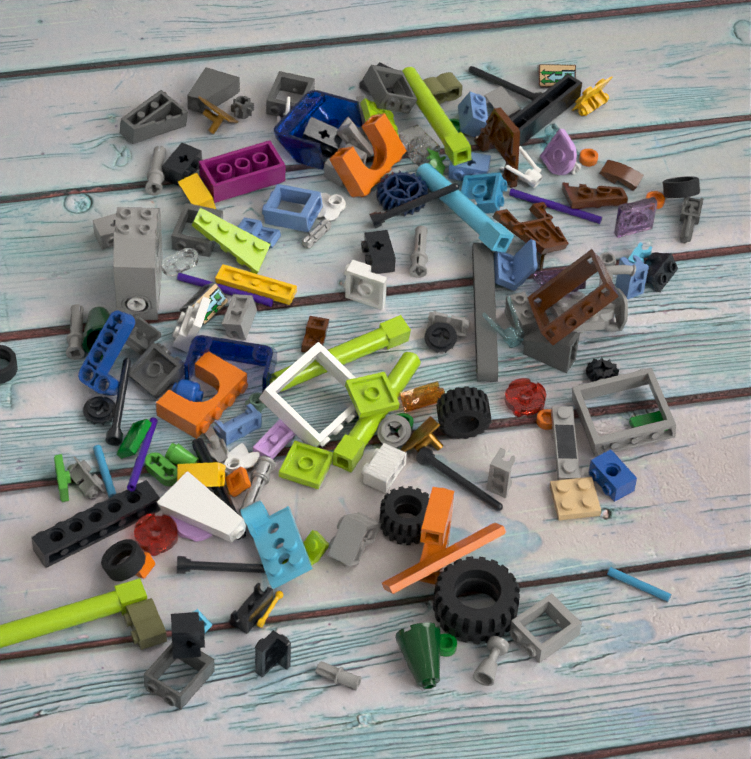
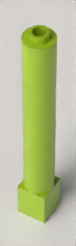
[402,67,471,166]
[269,315,411,392]
[333,352,421,473]
[0,578,147,648]

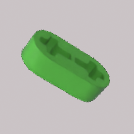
[145,452,177,487]

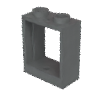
[363,65,417,114]
[266,71,315,121]
[171,203,223,257]
[144,643,215,709]

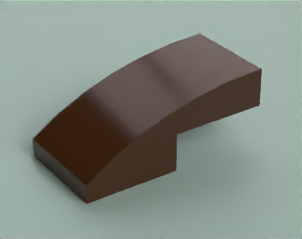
[599,160,644,191]
[301,316,330,352]

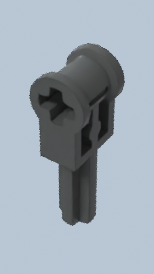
[679,197,704,243]

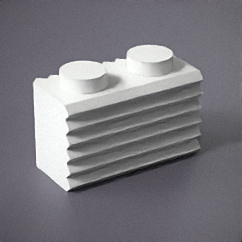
[362,443,407,493]

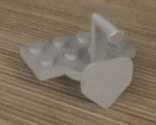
[549,265,636,332]

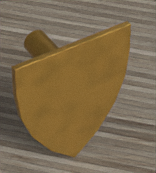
[198,96,238,134]
[400,416,443,452]

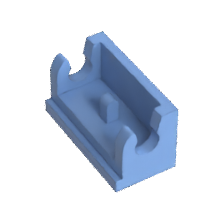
[615,255,649,300]
[213,404,262,446]

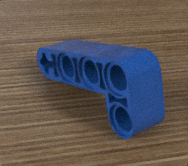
[78,310,135,396]

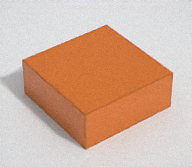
[225,467,251,497]

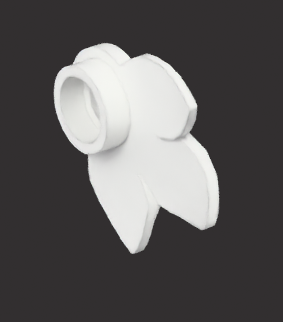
[317,193,346,221]
[222,443,260,475]

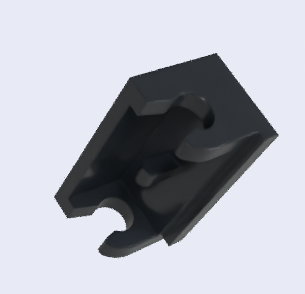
[229,582,273,634]

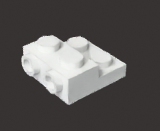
[343,260,387,310]
[172,296,211,352]

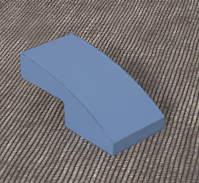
[237,217,281,248]

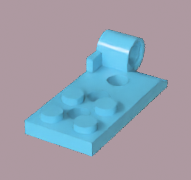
[240,500,313,589]

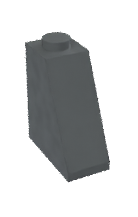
[187,67,240,113]
[522,328,580,374]

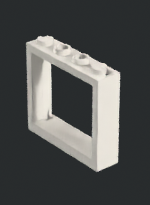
[259,342,357,448]

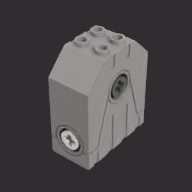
[113,207,163,320]

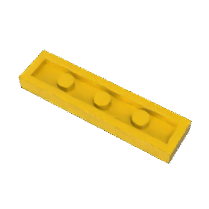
[215,264,297,305]

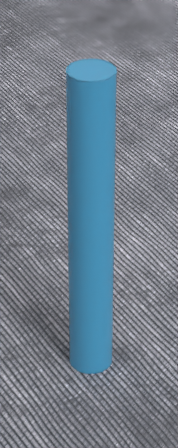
[93,445,116,498]
[607,567,672,602]

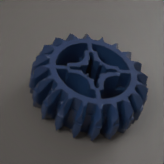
[376,170,428,216]

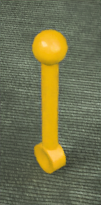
[257,590,284,628]

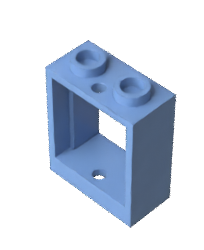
[262,184,323,232]

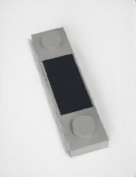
[551,406,580,480]

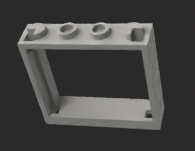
[572,368,676,457]

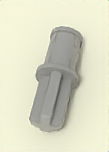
[316,661,362,691]

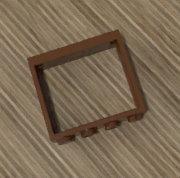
[527,249,619,346]

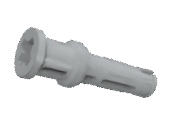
[145,146,166,195]
[409,226,428,278]
[66,304,85,360]
[239,456,276,514]

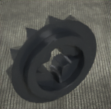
[424,322,457,353]
[586,357,619,382]
[83,396,116,425]

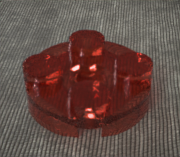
[504,378,547,417]
[134,513,178,556]

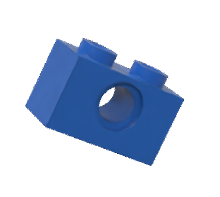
[588,450,637,502]

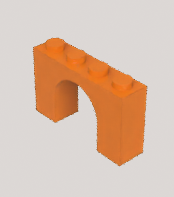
[329,113,407,197]
[156,351,248,439]
[419,487,455,585]

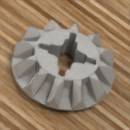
[377,415,411,448]

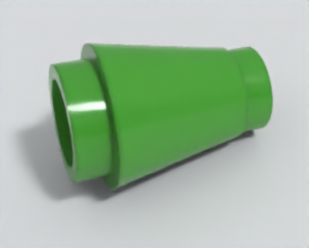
[165,443,198,465]

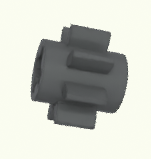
[231,96,254,119]

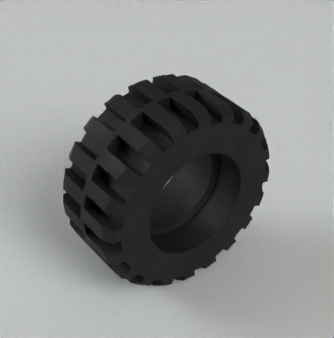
[433,556,520,644]

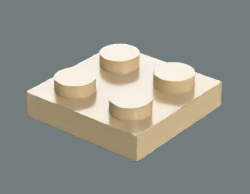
[549,477,601,521]

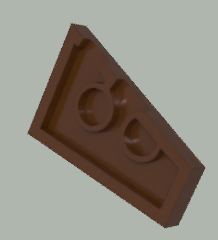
[562,182,628,209]

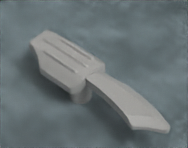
[203,425,228,464]

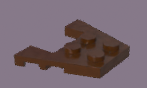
[474,107,520,188]
[492,202,569,254]

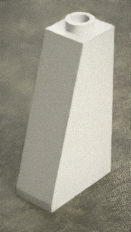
[157,471,247,543]

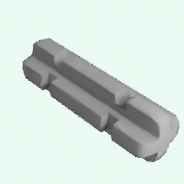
[302,219,331,249]

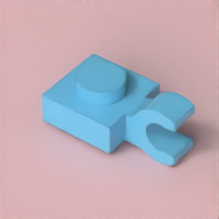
[628,242,652,263]

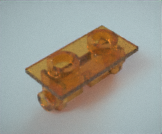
[400,381,445,413]

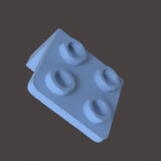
[493,239,538,291]

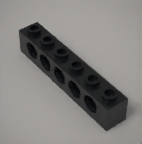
[31,480,161,568]

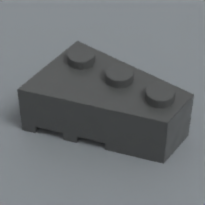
[119,90,188,144]

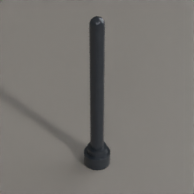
[468,66,542,101]
[369,183,459,228]
[105,358,131,446]
[416,446,503,511]
[177,556,266,574]

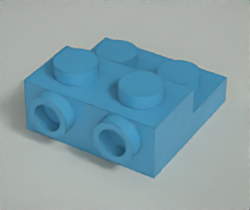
[461,172,508,213]

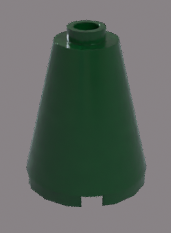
[82,307,122,360]
[395,622,441,689]

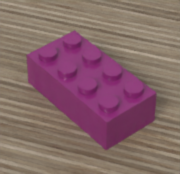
[199,140,286,203]

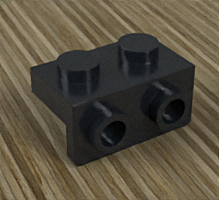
[644,252,678,292]
[255,630,291,677]

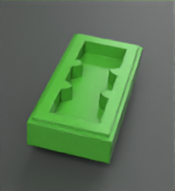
[54,454,71,502]

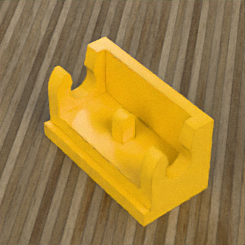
[178,173,216,209]
[177,462,226,487]

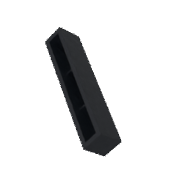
[510,74,582,146]

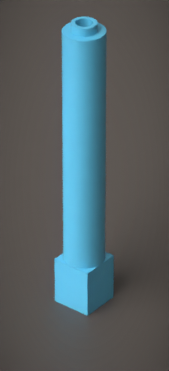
[416,163,514,253]

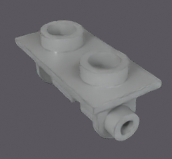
[426,311,470,338]
[67,456,106,499]

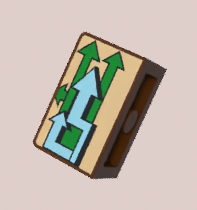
[537,64,576,87]

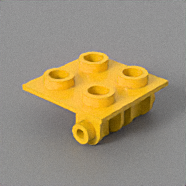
[572,76,613,116]

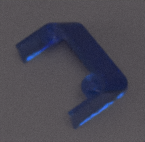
[274,90,362,170]
[184,335,277,393]

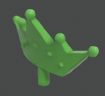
[426,148,446,175]

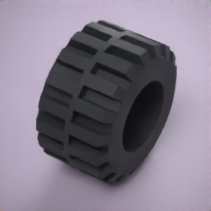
[436,386,492,439]
[379,486,429,545]

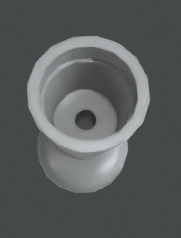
[473,636,510,686]

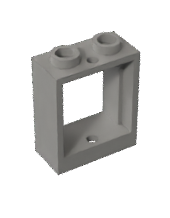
[510,593,582,663]

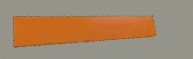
[382,522,506,594]

